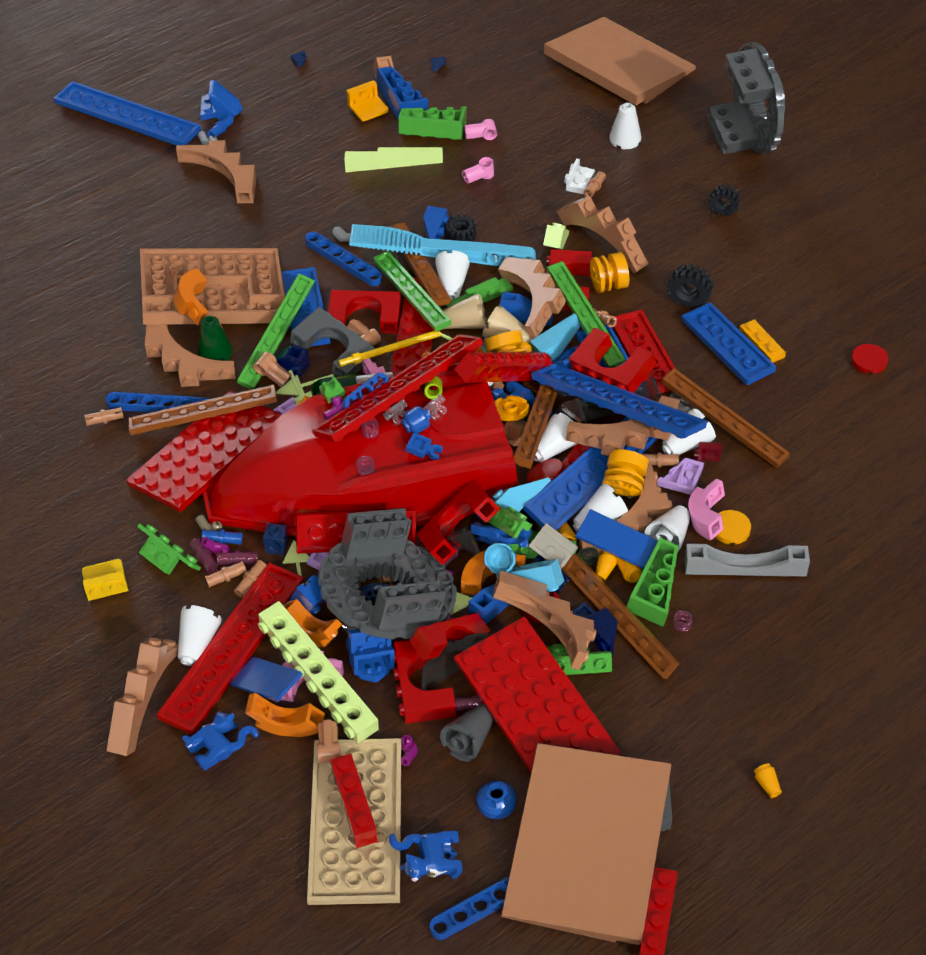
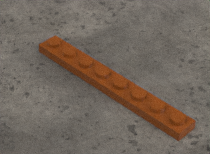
[389,222,451,306]
[662,368,790,468]
[129,385,277,435]
[514,385,558,469]
[562,554,680,679]

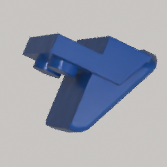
[200,80,243,121]
[345,629,394,683]

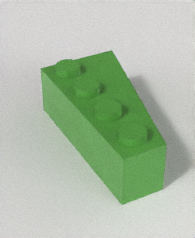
[399,106,467,140]
[627,538,678,627]

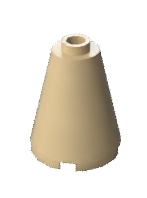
[442,294,488,329]
[482,305,533,345]

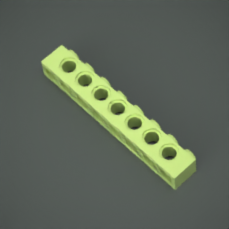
[258,601,379,744]

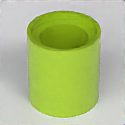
[425,376,442,400]

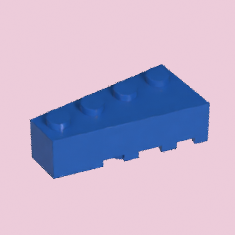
[376,66,429,120]
[289,573,328,616]

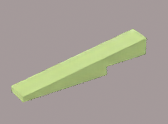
[345,147,443,172]

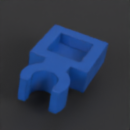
[405,432,443,460]

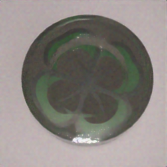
[578,547,599,565]

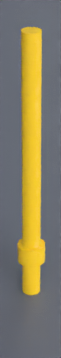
[338,331,441,367]

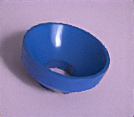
[476,780,517,819]

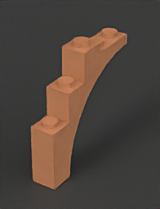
[176,140,256,203]
[557,196,649,273]
[498,257,566,339]
[145,324,236,387]
[566,396,680,456]
[579,464,672,559]
[493,570,596,670]
[107,638,178,756]

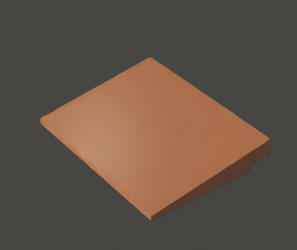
[544,17,696,106]
[140,248,285,325]
[501,743,672,945]

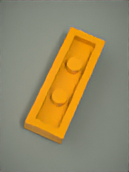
[739,319,786,363]

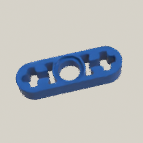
[342,373,389,410]

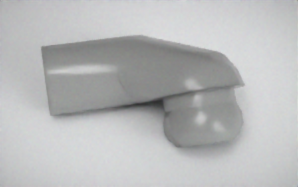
[198,131,217,145]
[333,226,351,242]

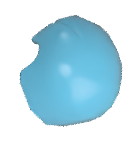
[484,543,516,574]

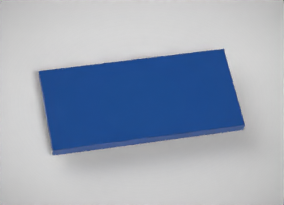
[575,509,658,569]
[230,657,303,702]

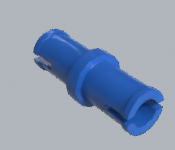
[207,115,234,138]
[202,529,243,545]

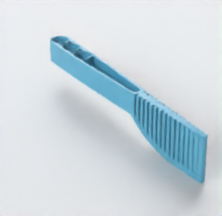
[349,224,536,266]

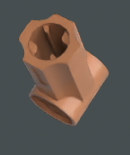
[347,319,381,346]
[253,352,291,387]
[317,720,341,764]

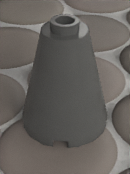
[440,704,494,762]

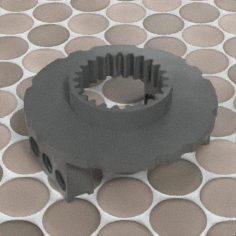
[707,42,785,155]
[318,508,457,639]

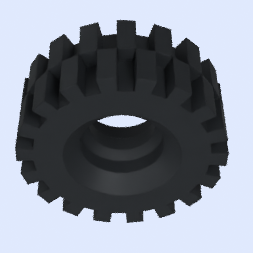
[666,264,714,309]

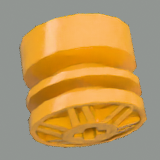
[590,252,629,293]
[484,330,526,352]
[602,449,649,497]

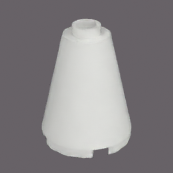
[609,103,641,149]
[435,250,470,300]
[662,408,716,455]
[534,413,578,462]
[573,483,628,532]
[644,506,691,551]
[178,605,222,666]

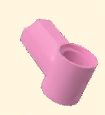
[464,119,497,140]
[462,157,494,184]

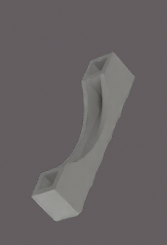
[685,544,810,576]

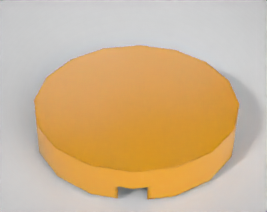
[495,395,529,421]
[715,510,751,544]

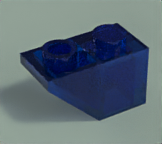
[275,344,310,376]
[587,607,618,657]

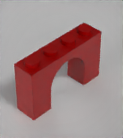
[545,249,592,311]
[328,290,402,334]
[569,328,657,393]
[417,479,500,565]
[393,640,456,724]

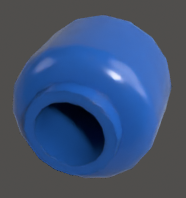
[401,405,432,434]

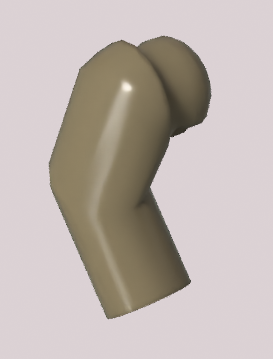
[196,515,222,531]

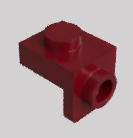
[693,442,722,462]

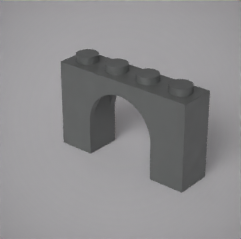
[290,307,375,376]

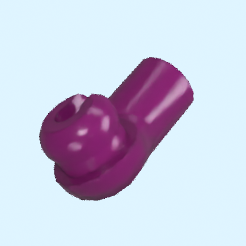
[323,395,343,421]
[201,537,230,558]
[401,735,418,766]

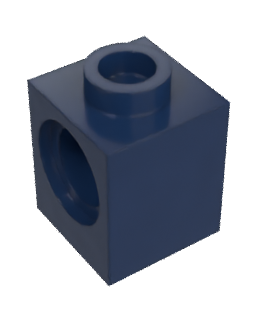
[263,523,289,555]

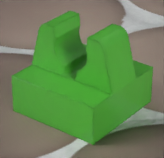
[319,377,346,403]

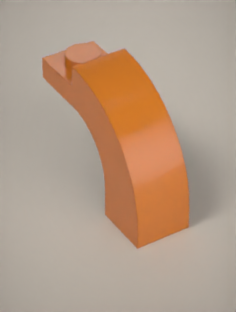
[174,268,208,326]
[461,550,526,595]
[284,599,342,647]
[245,693,325,737]

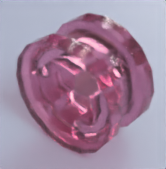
[361,419,379,438]
[356,456,375,476]
[673,611,692,631]

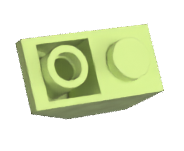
[543,223,569,249]

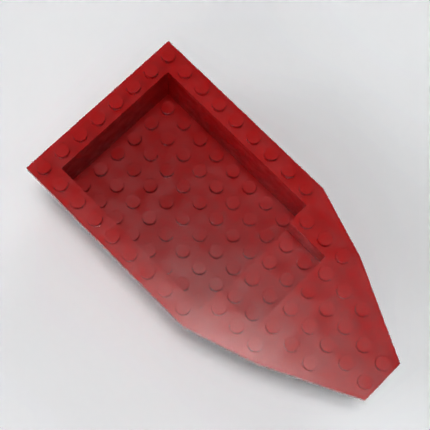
[203,364,520,537]

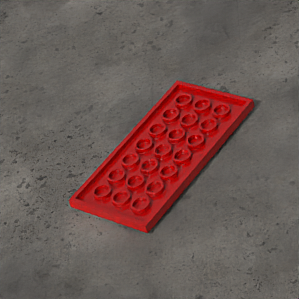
[126,391,283,513]
[454,616,622,773]

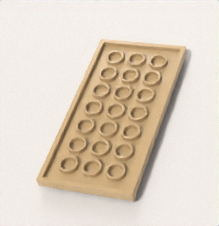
[307,738,401,905]

